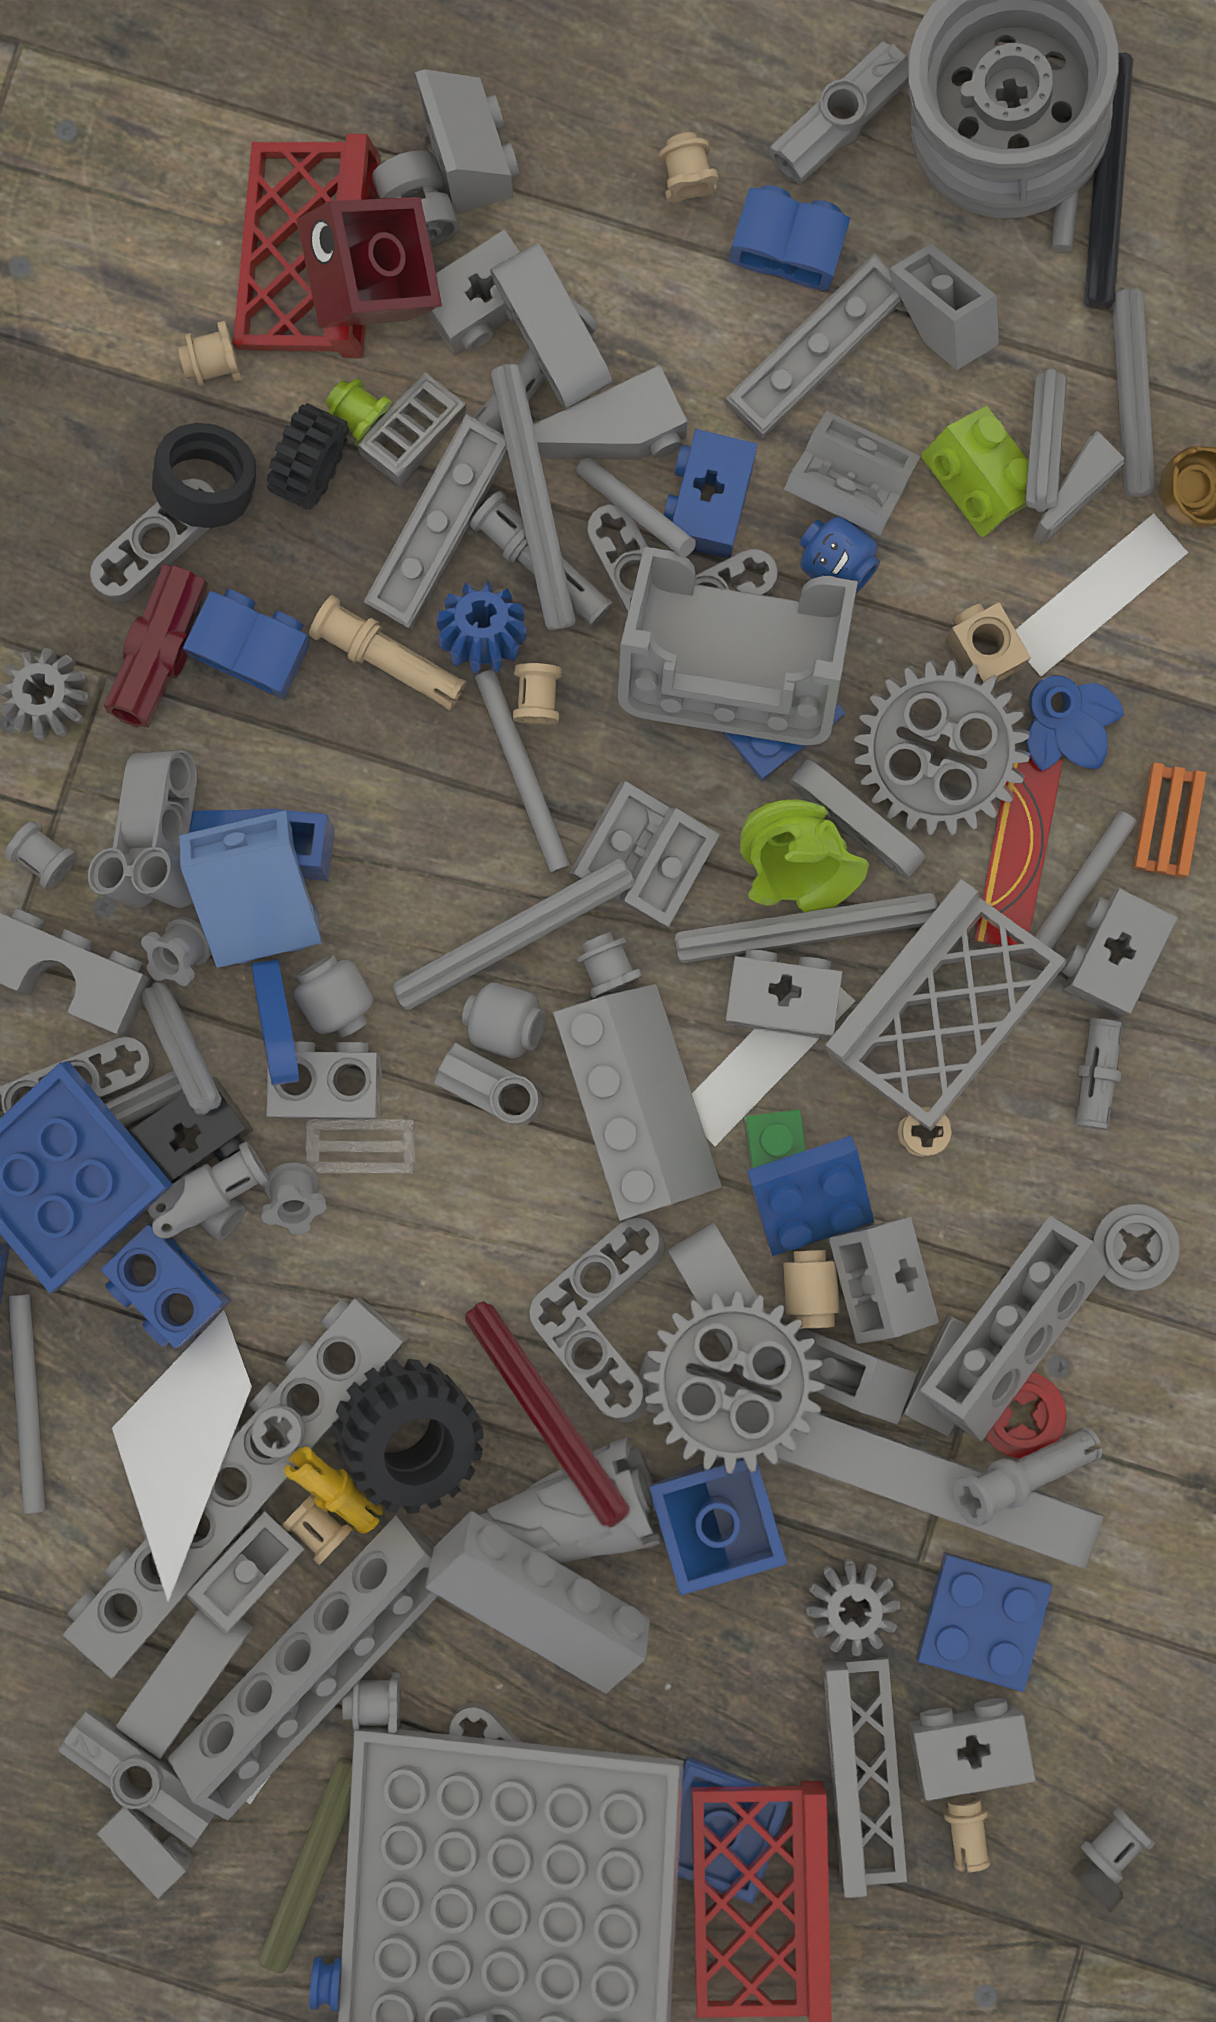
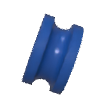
[310,1957,342,2011]

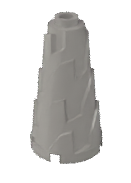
[480,1436,664,1563]

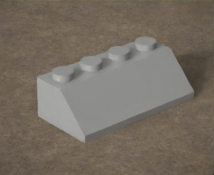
[553,984,722,1221]

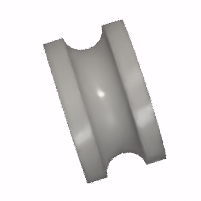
[252,1405,305,1458]

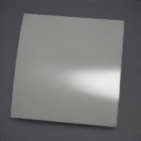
[784,411,921,536]
[569,781,720,927]

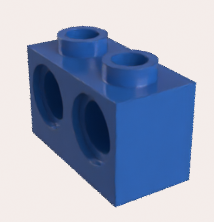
[100,1224,231,1349]

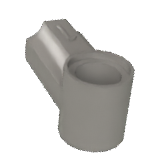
[434,1043,543,1126]

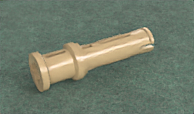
[309,595,467,711]

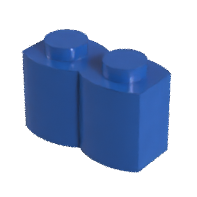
[729,185,850,291]
[183,589,311,699]

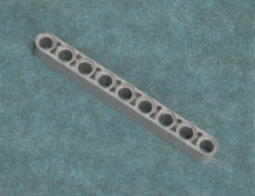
[628,1350,1104,1569]

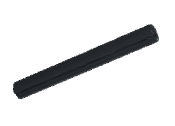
[1084,52,1133,310]

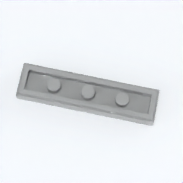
[725,253,903,440]
[364,414,508,629]

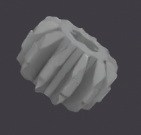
[0,648,91,741]
[806,1559,900,1656]

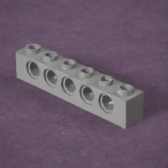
[168,1515,438,1820]

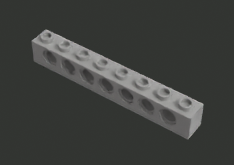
[63,1297,408,1679]

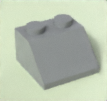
[415,69,519,215]

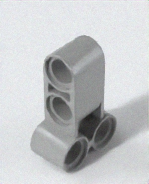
[88,750,197,909]

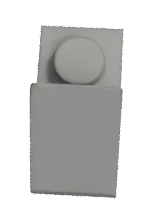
[186,1511,304,1634]

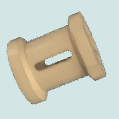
[513,663,562,725]
[897,1107,952,1157]
[281,1494,353,1565]

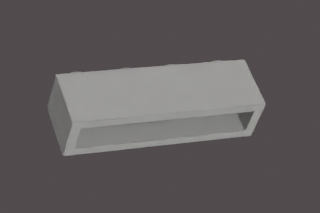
[425,1511,650,1694]

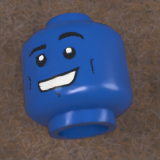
[799,516,880,594]

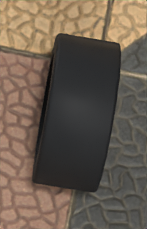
[152,422,256,528]

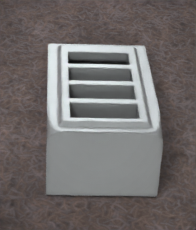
[357,372,467,487]
[1032,431,1125,545]

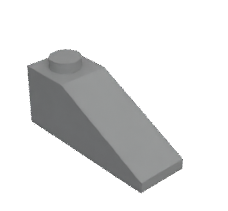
[533,365,688,460]

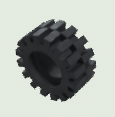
[267,403,349,510]

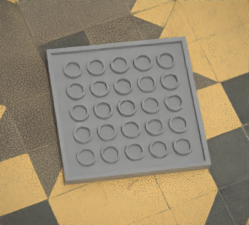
[338,1725,684,2022]

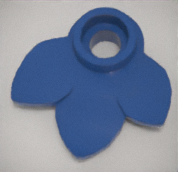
[1025,675,1124,770]

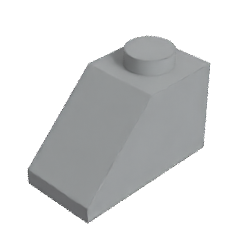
[889,244,999,370]
[781,1328,917,1425]

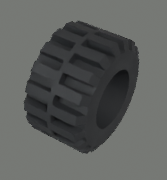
[332,1359,484,1514]

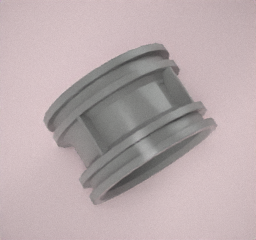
[909,0,1118,218]

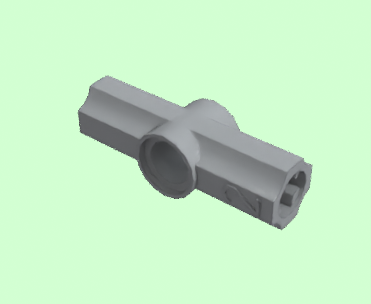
[769,41,909,185]
[58,1708,215,1848]

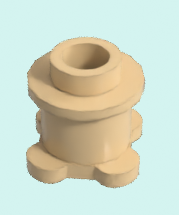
[658,132,719,203]
[178,321,242,387]

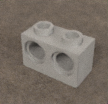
[267,1042,382,1120]

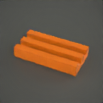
[1132,762,1207,879]

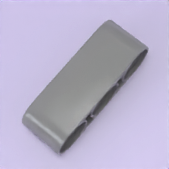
[490,243,612,409]
[667,1222,784,1386]
[116,1609,254,1759]

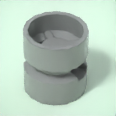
[372,150,459,248]

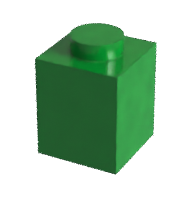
[743,1109,806,1169]

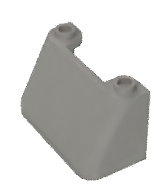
[618,547,858,746]

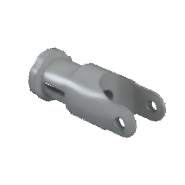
[147,1141,271,1238]

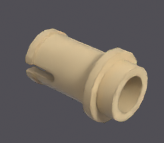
[943,1794,990,1872]

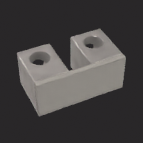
[97,1806,194,1899]

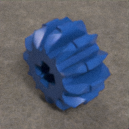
[436,581,527,675]

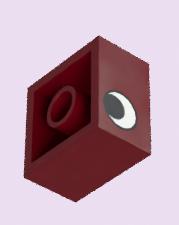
[297,197,442,328]

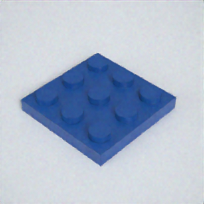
[0,1061,173,1294]

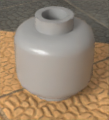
[293,955,374,1038]
[462,982,546,1059]

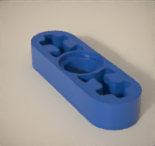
[251,959,299,1085]

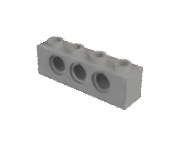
[920,1216,1109,1442]

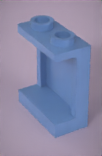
[179,810,322,968]

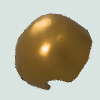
[1159,446,1216,528]

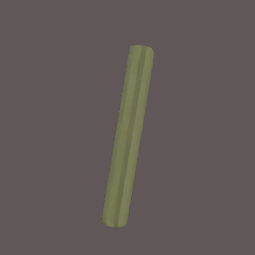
[258,1757,353,1973]

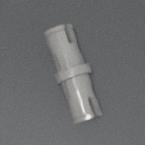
[1074,1018,1125,1130]

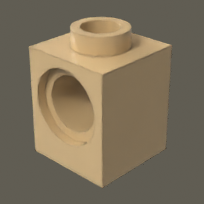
[946,602,1031,684]

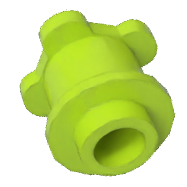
[326,378,392,447]

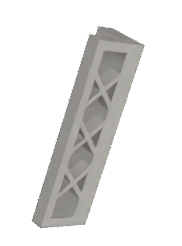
[822,1656,907,1898]

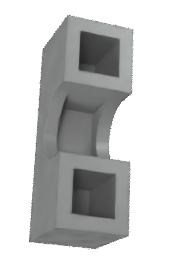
[0,908,153,1037]

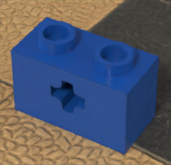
[664,429,758,559]

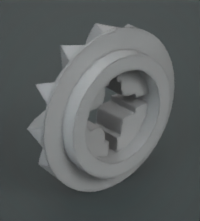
[1093,1204,1180,1291]

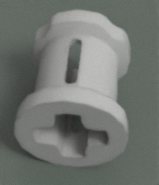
[4,821,77,890]
[1080,1807,1155,1884]

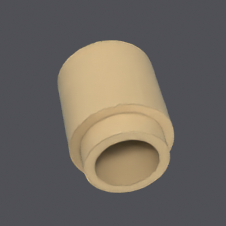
[783,1250,840,1328]

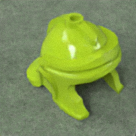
[740,799,869,912]

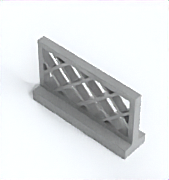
[825,879,1066,1131]

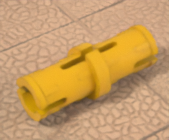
[284,1446,383,1534]

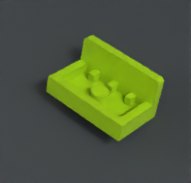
[921,405,1028,537]

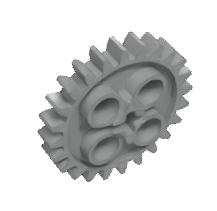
[854,659,1030,835]
[644,1291,825,1474]

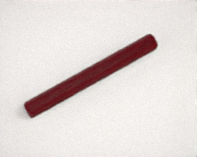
[465,1301,630,1528]

